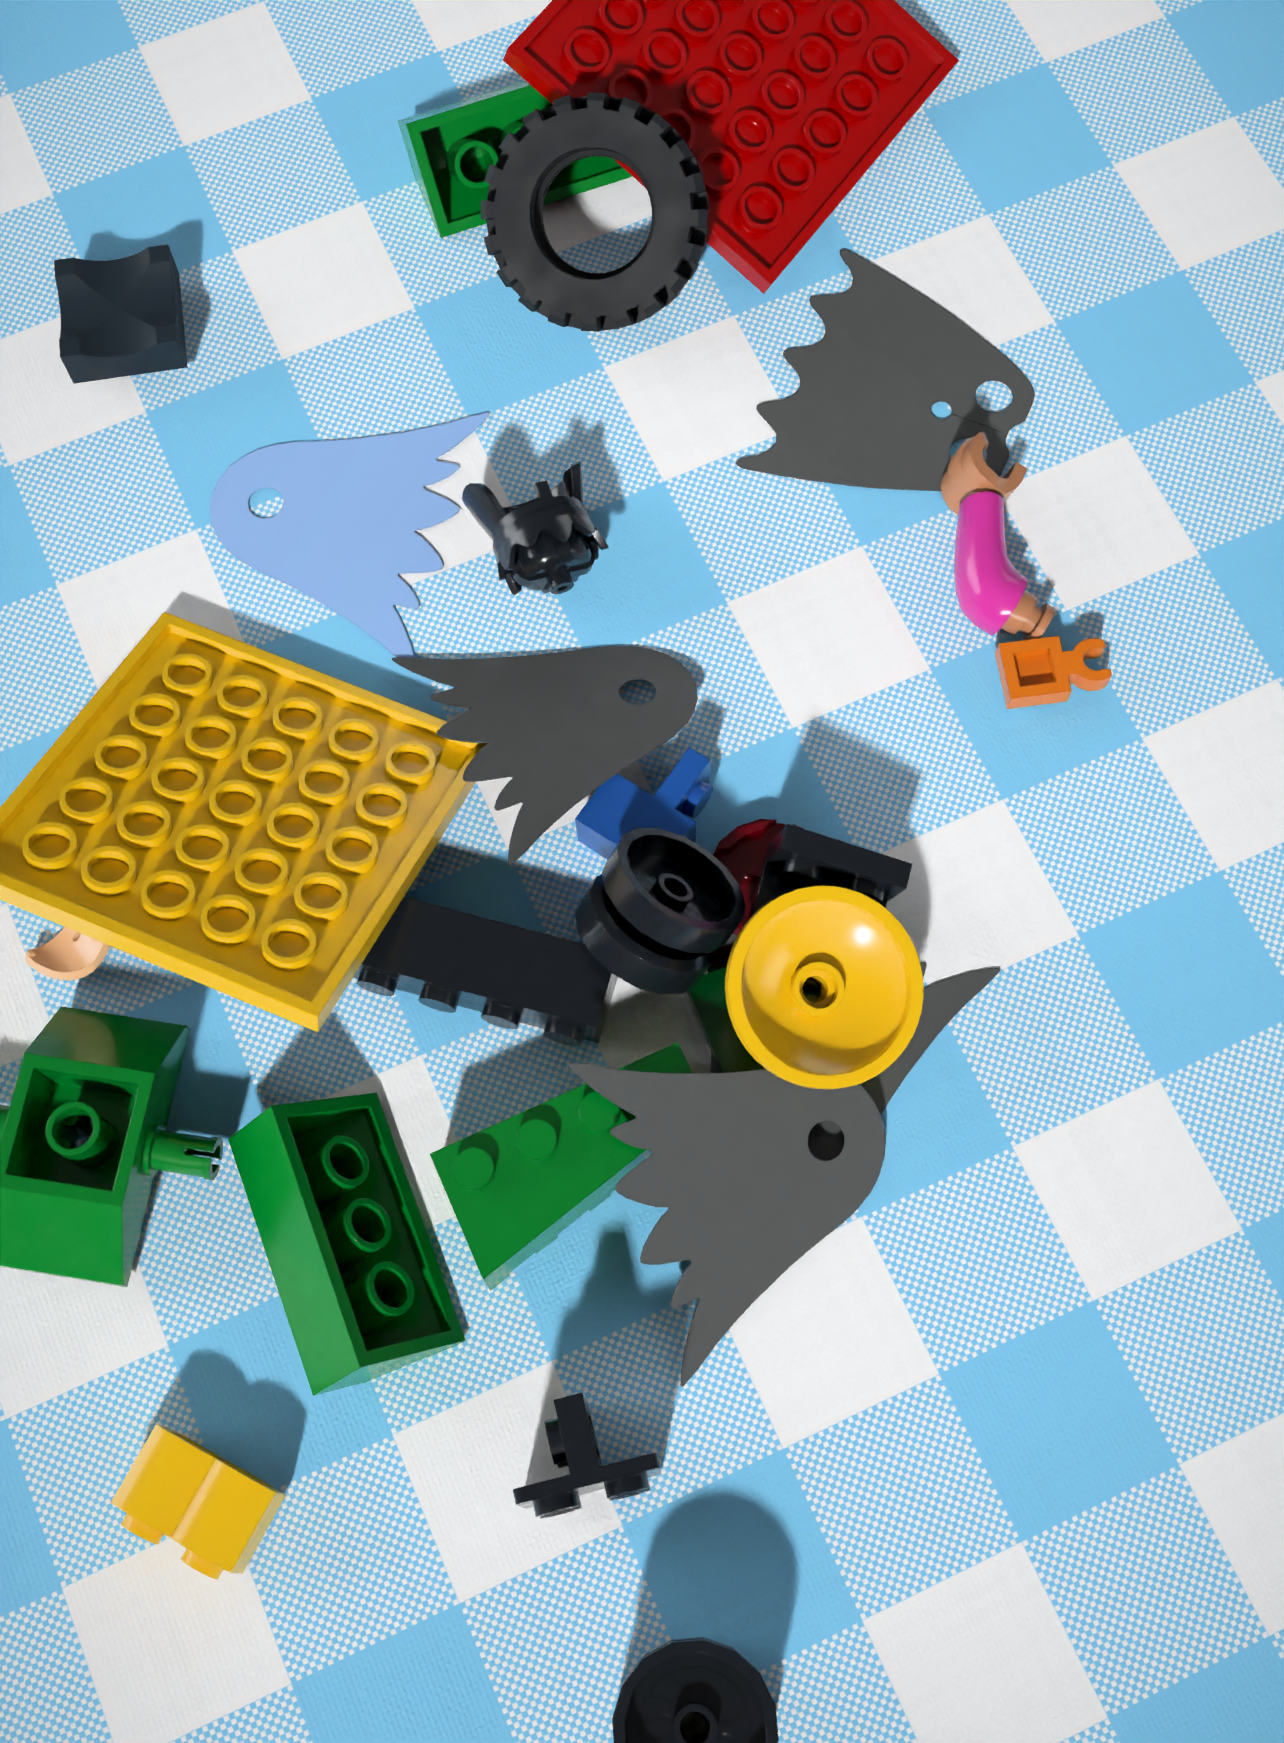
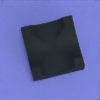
[54,244,188,383]

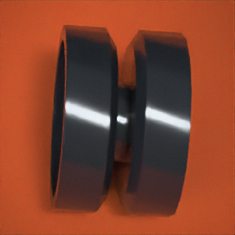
[575,828,746,995]
[612,1637,779,1743]

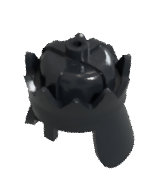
[462,461,609,595]

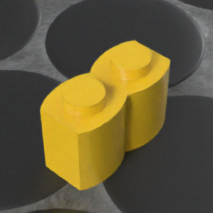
[110,1424,286,1580]

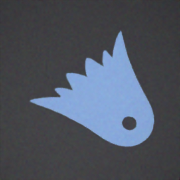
[210,412,490,658]

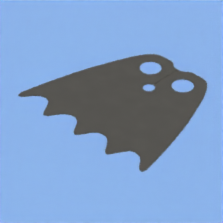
[736,249,1035,491]

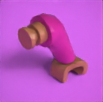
[940,432,1055,640]

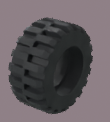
[481,93,710,332]

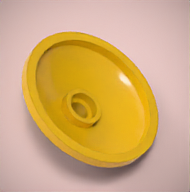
[725,886,924,1089]

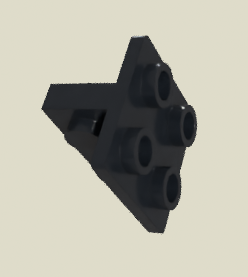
[513,1393,661,1519]

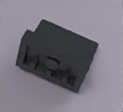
[748,824,912,990]

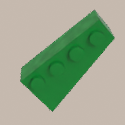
[430,1042,693,1291]

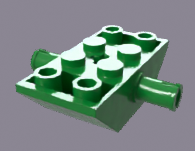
[0,1006,223,1287]

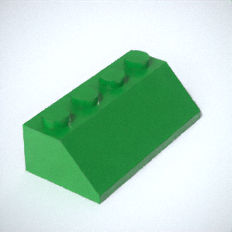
[397,80,633,238]
[228,1092,465,1396]

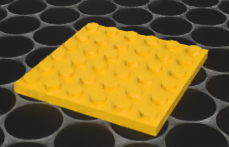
[0,612,488,1032]

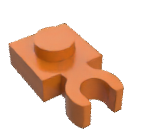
[995,636,1112,709]

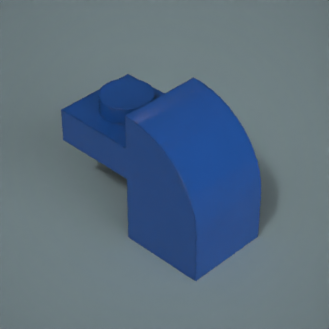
[575,747,713,860]

